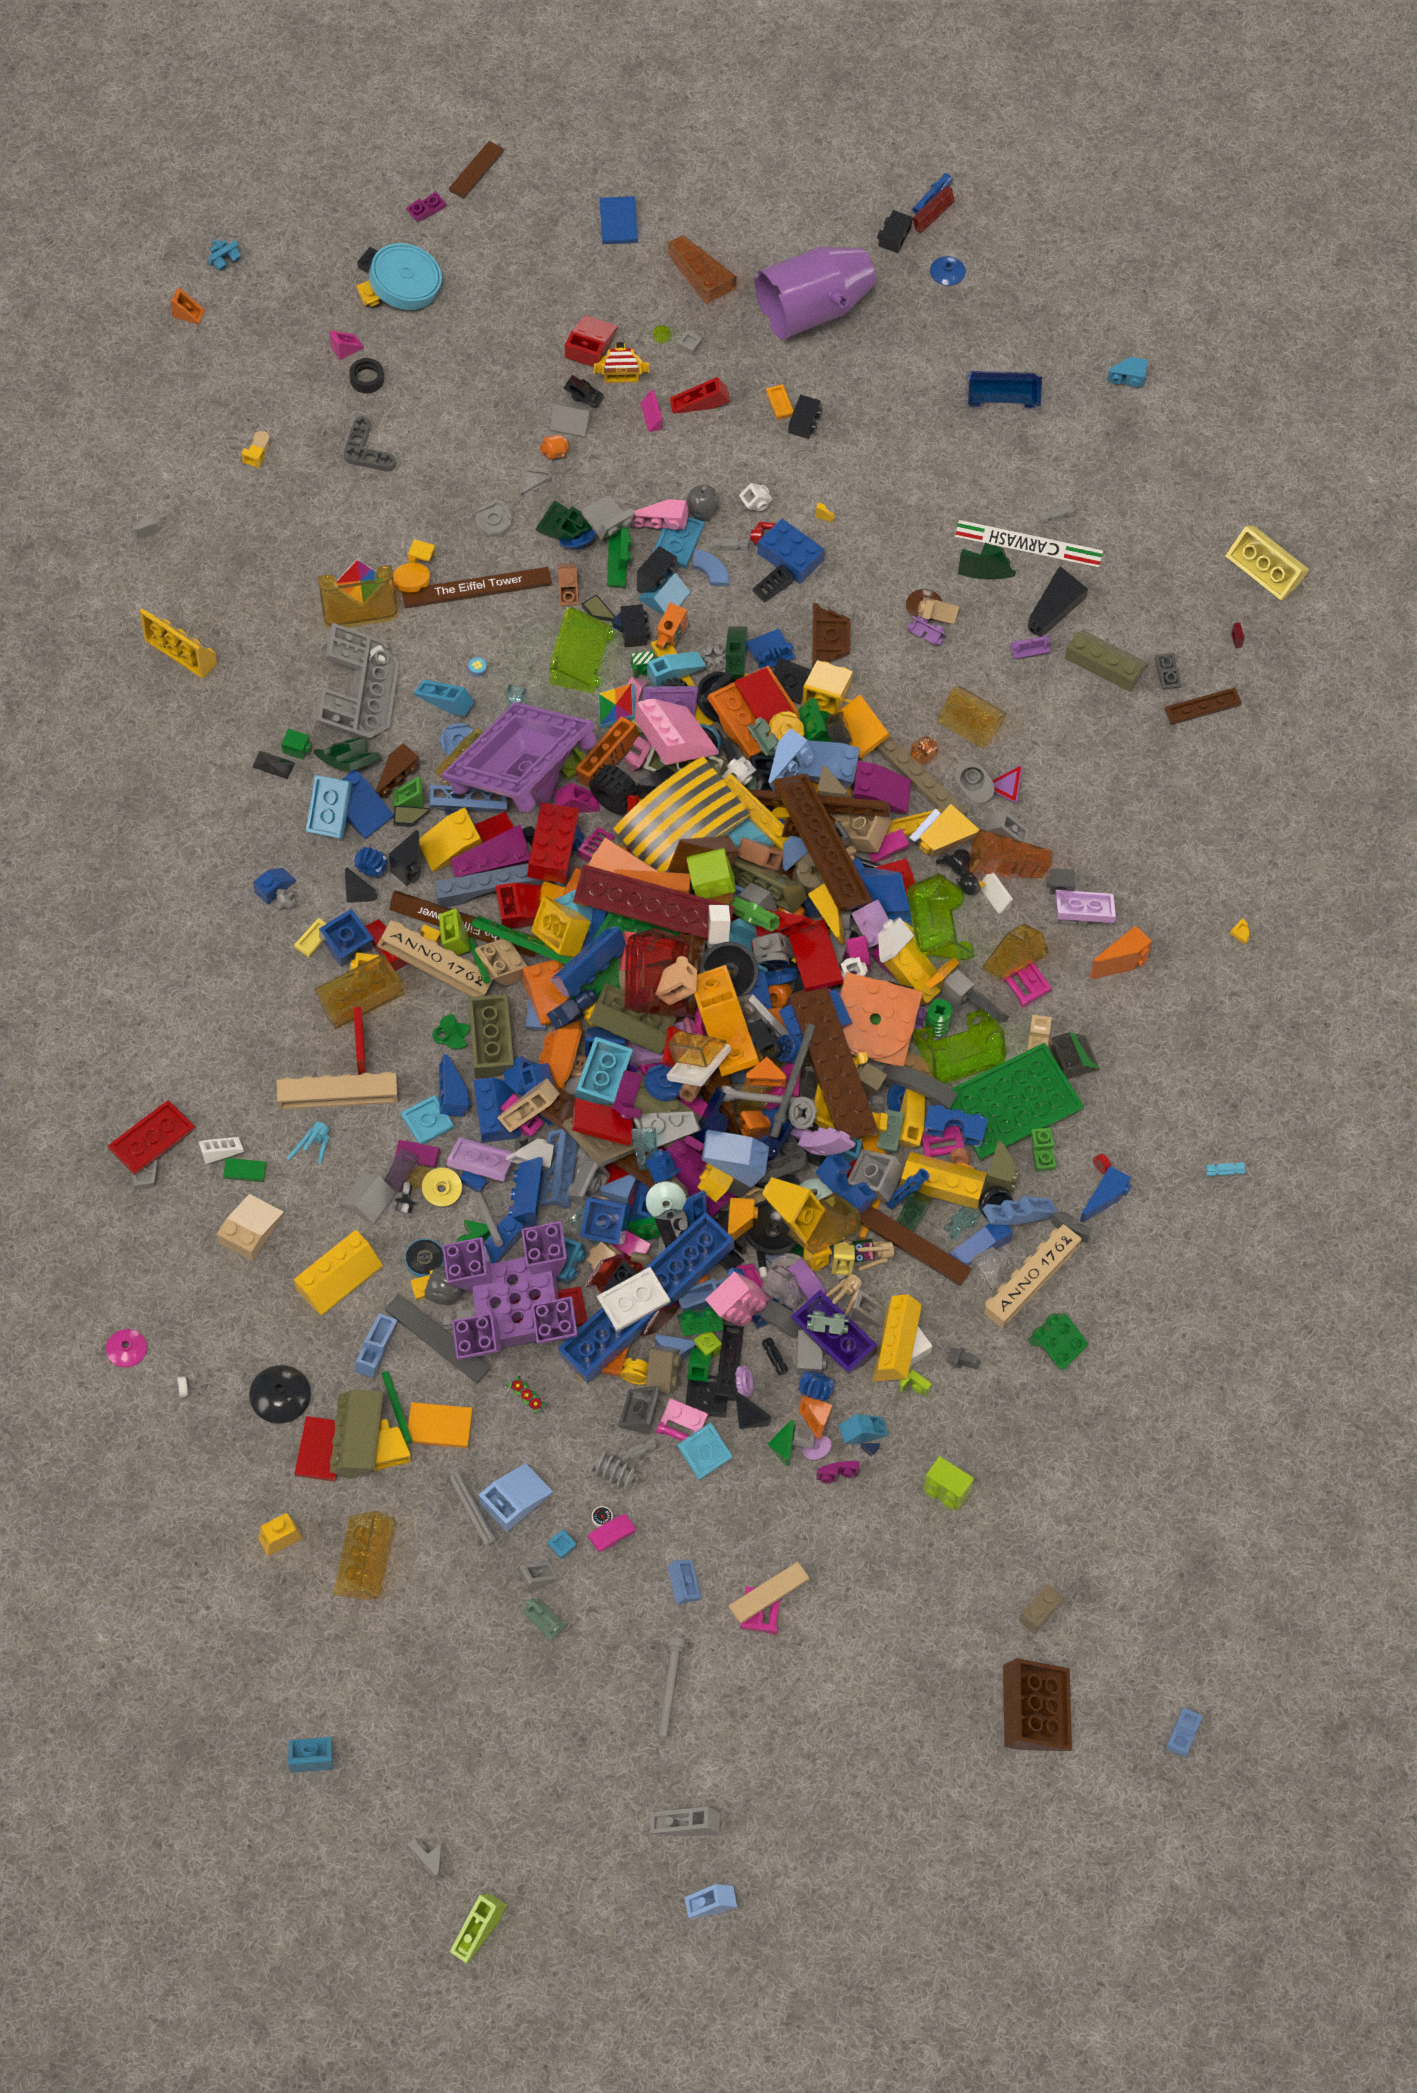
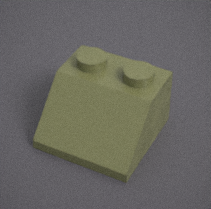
[985,1141,1018,1192]

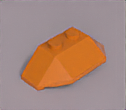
[539,1020,582,1090]

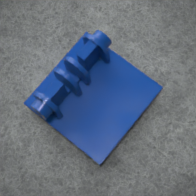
[747,628,796,669]

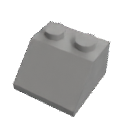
[847,1149,904,1203]
[567,1160,611,1207]

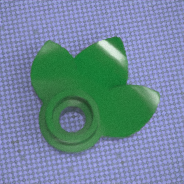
[432,1014,470,1049]

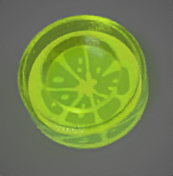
[653,325,671,343]

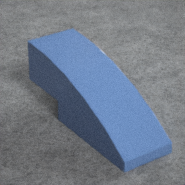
[678,1277,728,1311]
[355,1313,398,1378]

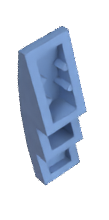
[982,1196,1058,1225]

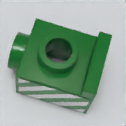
[631,650,658,678]

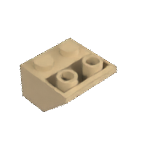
[475,939,528,986]

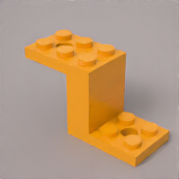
[694,965,759,1077]

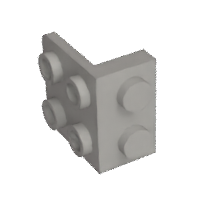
[581,496,635,540]

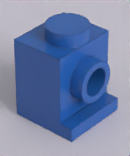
[645,1149,681,1182]

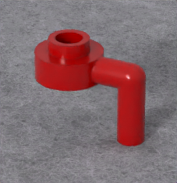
[750,521,776,545]

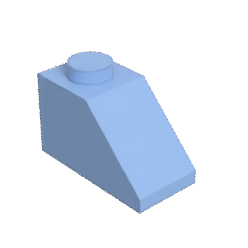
[685,1884,737,1919]

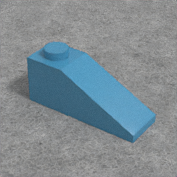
[414,679,474,717]

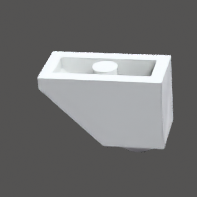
[878,917,914,963]
[506,1139,554,1171]

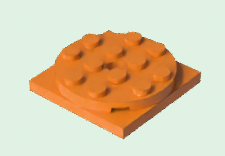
[707,666,801,760]
[840,972,923,1066]

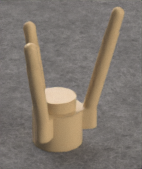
[843,1240,894,1271]
[825,1274,862,1316]

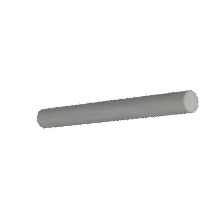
[475,1192,503,1247]

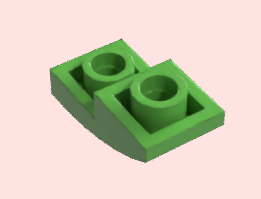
[1031,1128,1057,1172]

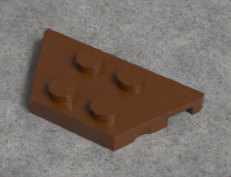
[812,603,850,668]

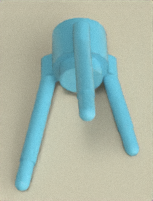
[287,1122,330,1164]

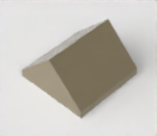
[817,765,848,798]

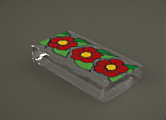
[505,1374,548,1418]

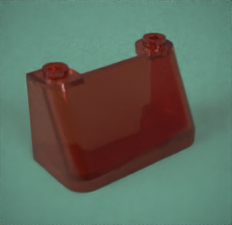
[624,928,687,1017]

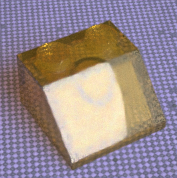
[668,1031,727,1068]

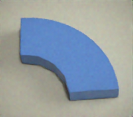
[693,549,729,586]

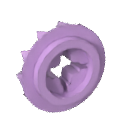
[735,1365,754,1398]

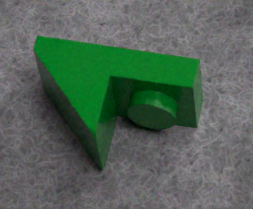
[456,1220,491,1242]

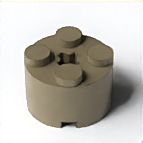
[792,853,824,894]

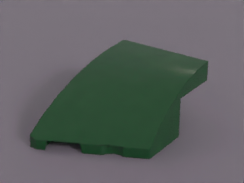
[535,500,592,540]
[958,542,1016,580]
[314,738,381,771]

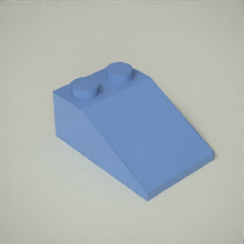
[801,741,859,790]
[702,1130,769,1188]

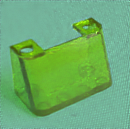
[913,1009,1006,1083]

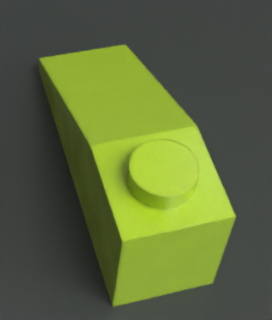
[449,1894,507,1963]

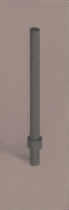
[770,1023,815,1139]

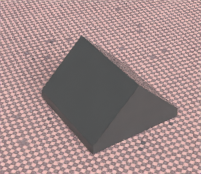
[618,1386,660,1435]

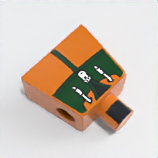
[655,602,689,651]

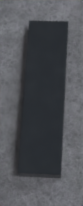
[715,1325,744,1401]

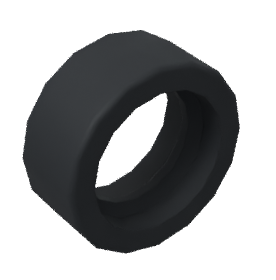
[349,358,384,394]

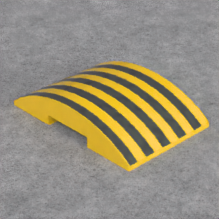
[613,756,751,873]

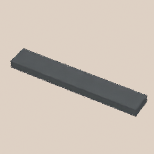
[385,1294,491,1384]

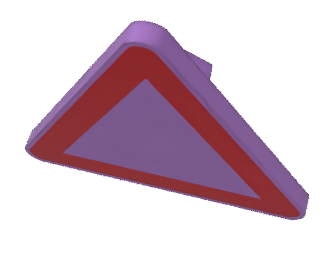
[992,766,1023,803]

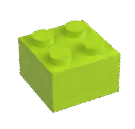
[923,1456,974,1512]

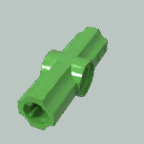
[729,896,780,932]

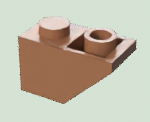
[557,563,578,606]
[737,837,783,870]

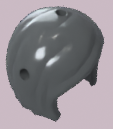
[687,485,718,522]
[424,1266,463,1305]

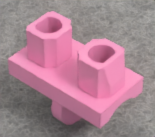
[623,736,652,773]

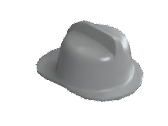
[955,761,995,803]

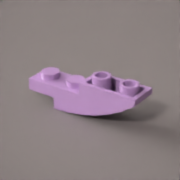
[790,1127,856,1156]

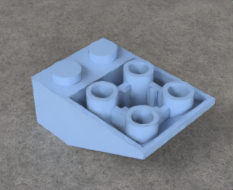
[769,728,815,791]
[479,1463,553,1532]

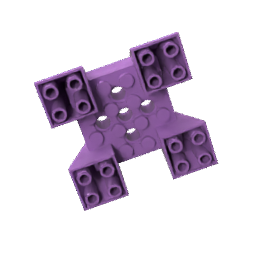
[442,1221,578,1360]

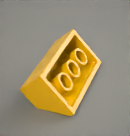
[900,1152,987,1209]
[294,1230,383,1316]
[872,1294,922,1382]

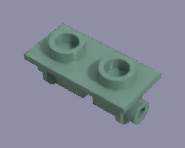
[747,717,779,756]
[877,1110,904,1153]
[807,1311,850,1335]
[522,1597,566,1640]

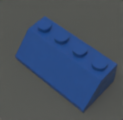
[550,926,627,997]

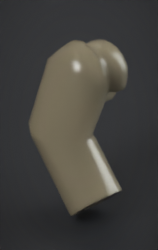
[630,1251,654,1268]

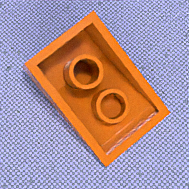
[1090,926,1152,979]
[522,960,568,1026]

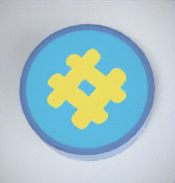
[468,657,487,677]

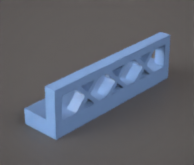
[429,785,507,813]
[539,1129,578,1209]

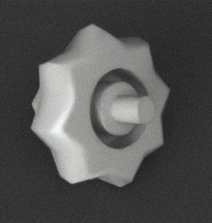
[275,888,297,909]

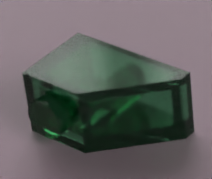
[896,1191,933,1232]

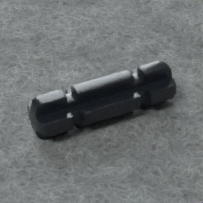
[762,1337,788,1375]

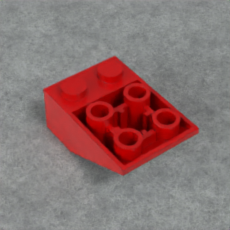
[565,315,618,367]
[495,883,542,929]

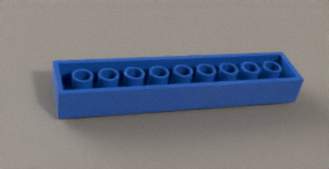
[558,1212,735,1384]

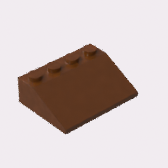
[1003,1658,1072,1751]

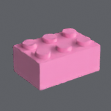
[705,1272,770,1326]

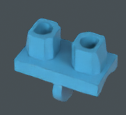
[207,239,241,271]

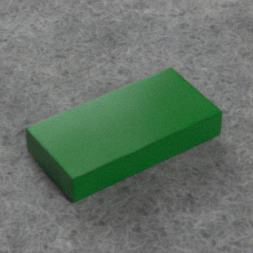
[223,1158,266,1182]

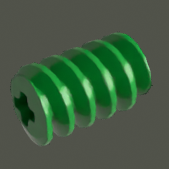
[925,999,952,1037]

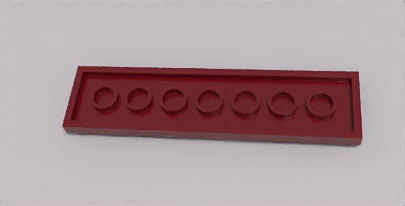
[572,864,735,940]

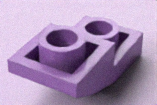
[786,1258,827,1301]

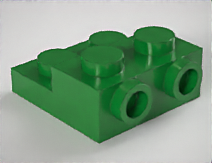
[677,1307,723,1336]

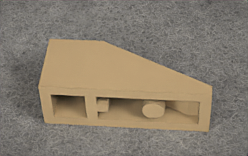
[497,1078,559,1132]

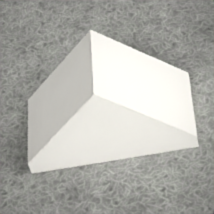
[708,905,730,945]
[910,1327,933,1366]

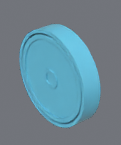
[369,243,442,310]

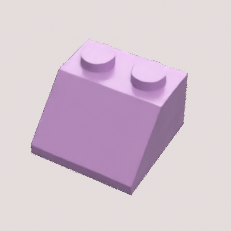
[851,899,889,948]

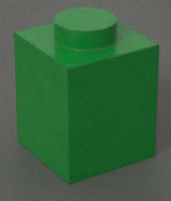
[281,729,312,760]
[688,1348,712,1382]

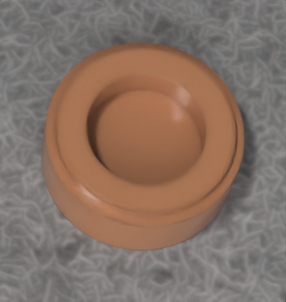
[950,1148,971,1164]

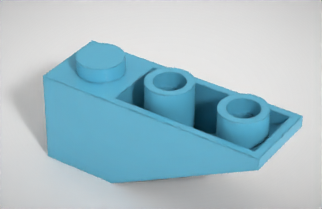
[647,652,706,687]

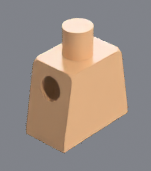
[656,956,697,1006]

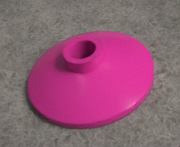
[106,1329,147,1368]

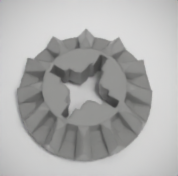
[699,644,726,672]
[789,1097,818,1129]

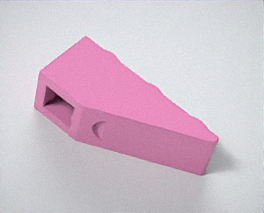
[631,499,689,530]

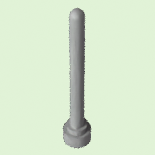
[720,1086,814,1105]
[659,1637,685,1738]

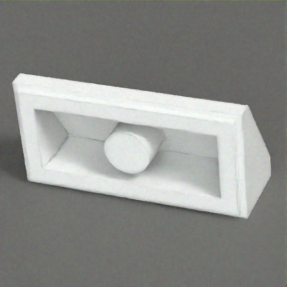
[980,870,1013,914]

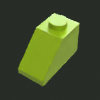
[439,908,470,955]

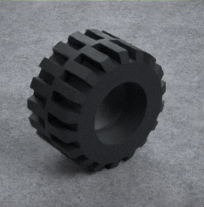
[589,764,637,815]

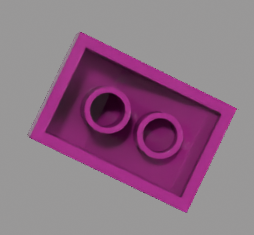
[851,761,911,814]

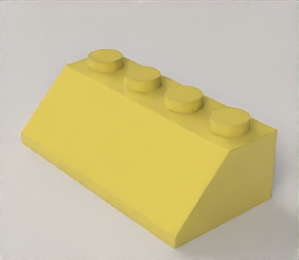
[1225,525,1310,600]

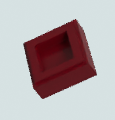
[1231,622,1245,648]

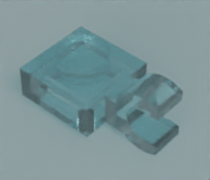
[943,1206,979,1240]

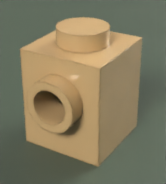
[587,1241,622,1273]

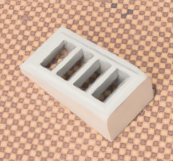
[198,1137,244,1164]

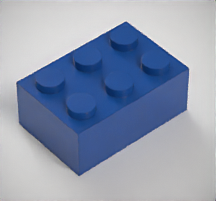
[757,518,825,584]

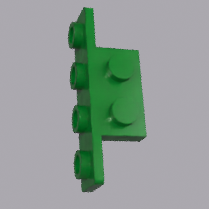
[607,527,632,588]

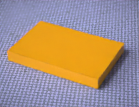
[831,694,891,759]
[408,1402,473,1449]

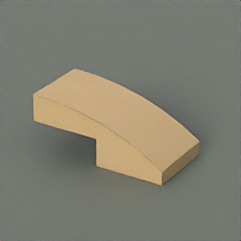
[1027,1015,1052,1051]

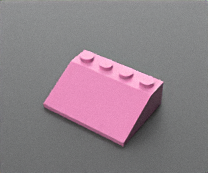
[635,699,719,765]

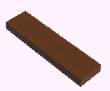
[449,141,504,199]
[1164,687,1242,725]

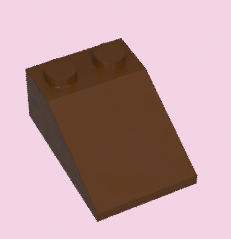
[668,836,739,874]
[701,1068,740,1135]

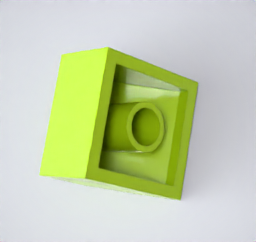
[687,848,735,899]

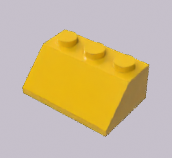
[883,938,944,1005]

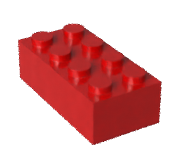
[527,802,579,884]

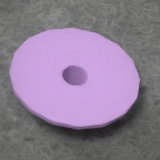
[802,1435,831,1460]

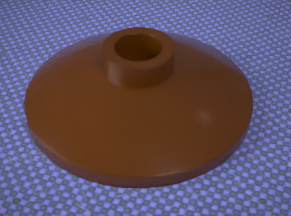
[906,589,942,621]

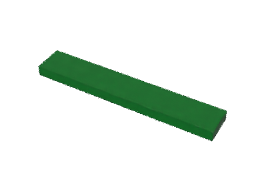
[471,916,574,964]

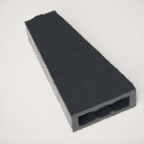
[1027,566,1088,637]

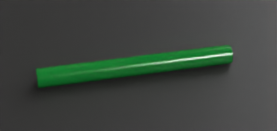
[469,937,491,984]
[381,1371,413,1445]

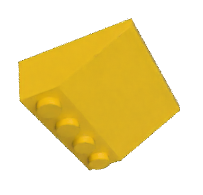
[139,608,217,679]

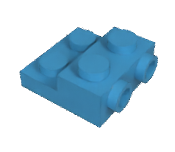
[557,1237,586,1284]

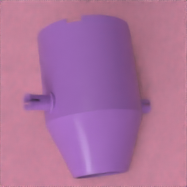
[754,246,876,340]

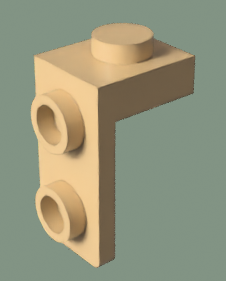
[918,597,959,624]

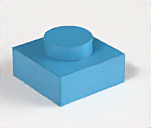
[547,1530,577,1559]

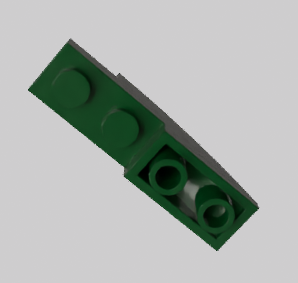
[725,626,748,680]

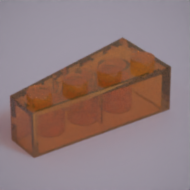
[668,235,737,304]
[969,829,1052,879]

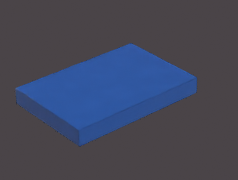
[599,196,638,244]

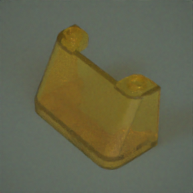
[317,564,398,629]

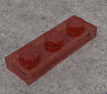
[913,186,955,233]

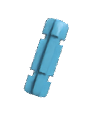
[1206,1162,1245,1176]

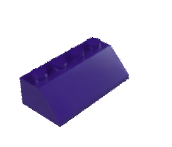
[791,1290,877,1373]

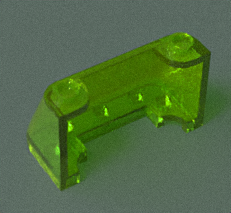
[550,606,614,694]
[907,873,975,960]

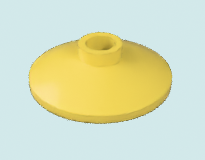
[422,1168,462,1207]

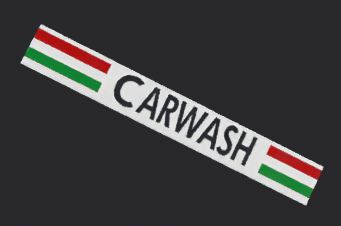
[955,520,1103,567]

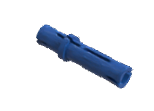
[912,173,953,216]
[885,1169,929,1209]

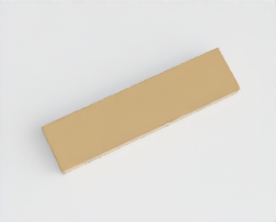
[728,1562,810,1625]

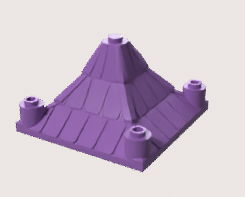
[441,702,597,812]

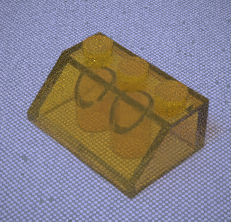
[936,686,1007,749]

